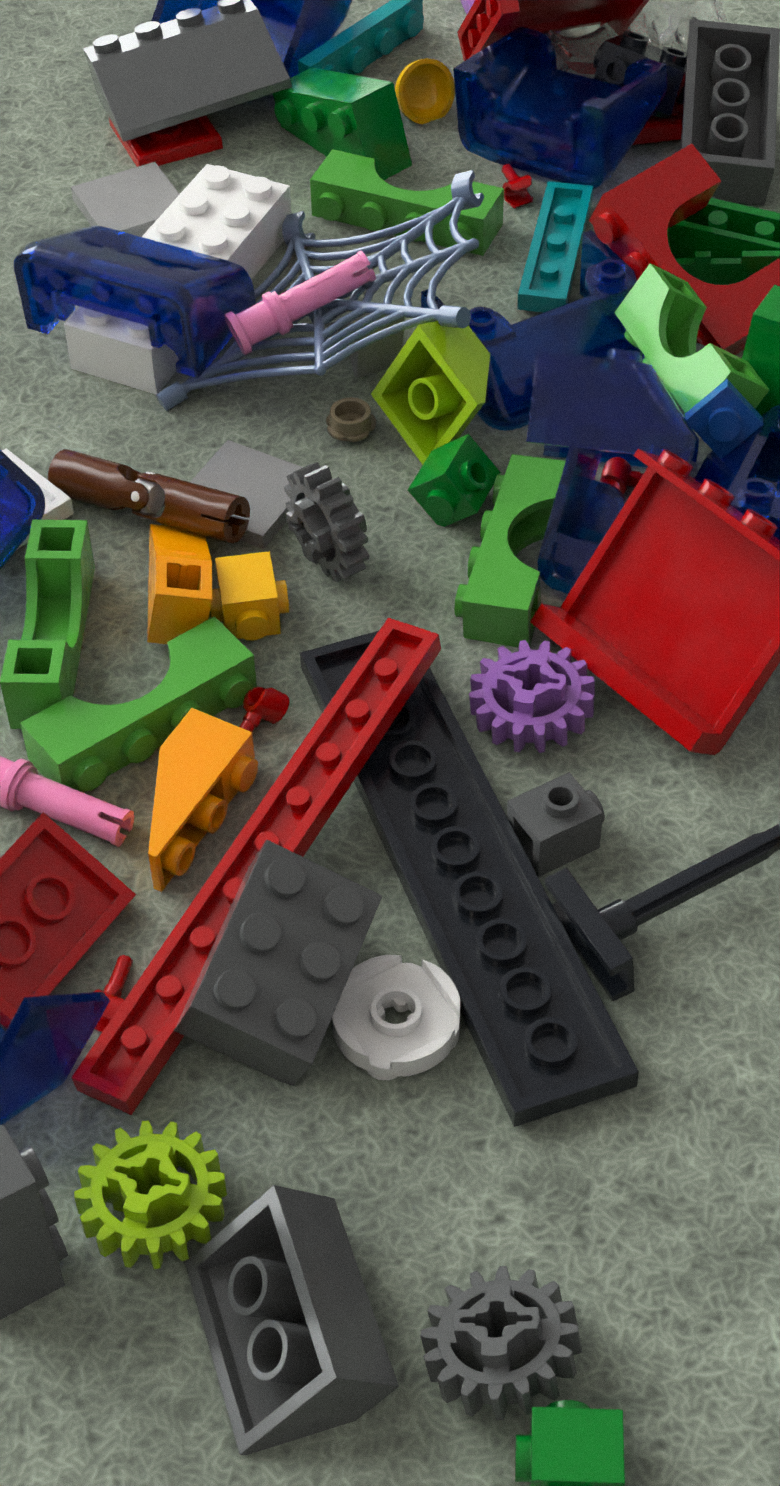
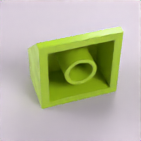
[371,321,490,465]

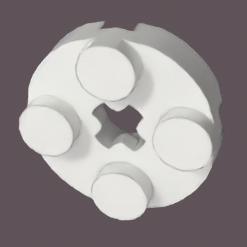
[331,955,460,1080]

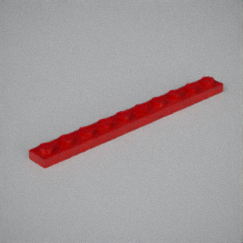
[71,618,441,1115]

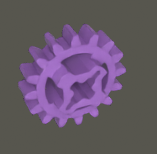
[469,640,595,753]

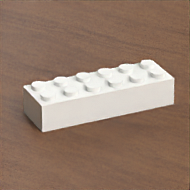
[64,164,292,394]

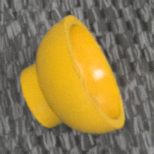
[395,58,455,124]

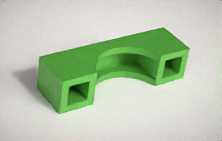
[310,149,504,256]
[614,263,769,430]
[454,454,575,648]
[0,520,95,729]
[20,616,257,792]

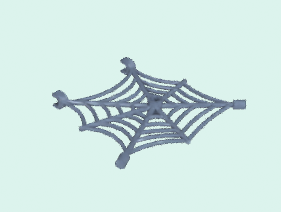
[156,170,484,411]

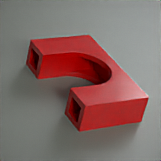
[589,144,780,355]

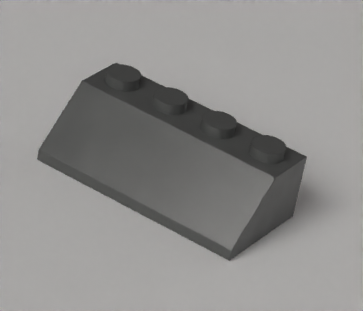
[681,19,780,206]

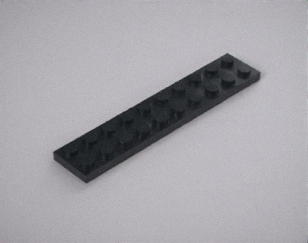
[300,631,639,1127]

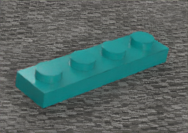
[298,0,424,75]
[517,181,593,315]

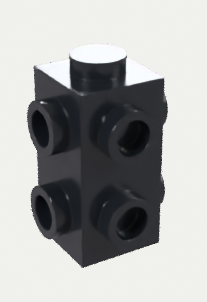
[592,31,687,118]

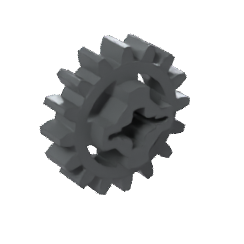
[284,462,370,582]
[420,1266,582,1420]

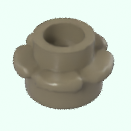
[326,397,376,442]

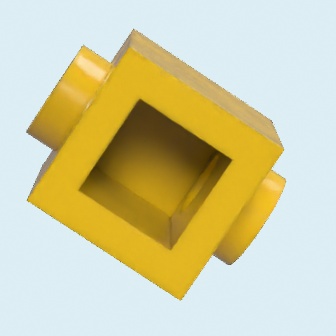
[210,551,289,641]

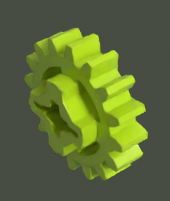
[74,1120,227,1269]

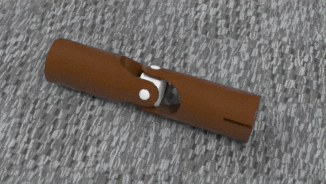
[48,449,250,544]

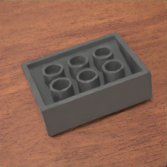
[83,0,292,142]

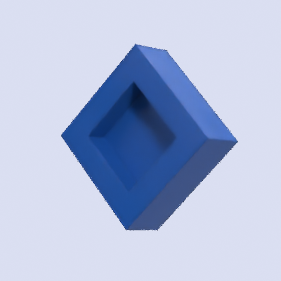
[685,379,764,459]

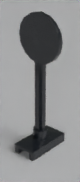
[545,823,780,1001]

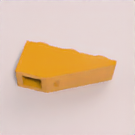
[147,524,212,644]
[148,708,258,892]

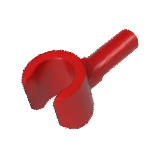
[501,164,533,209]
[597,457,644,498]
[239,687,290,732]
[89,955,133,1032]

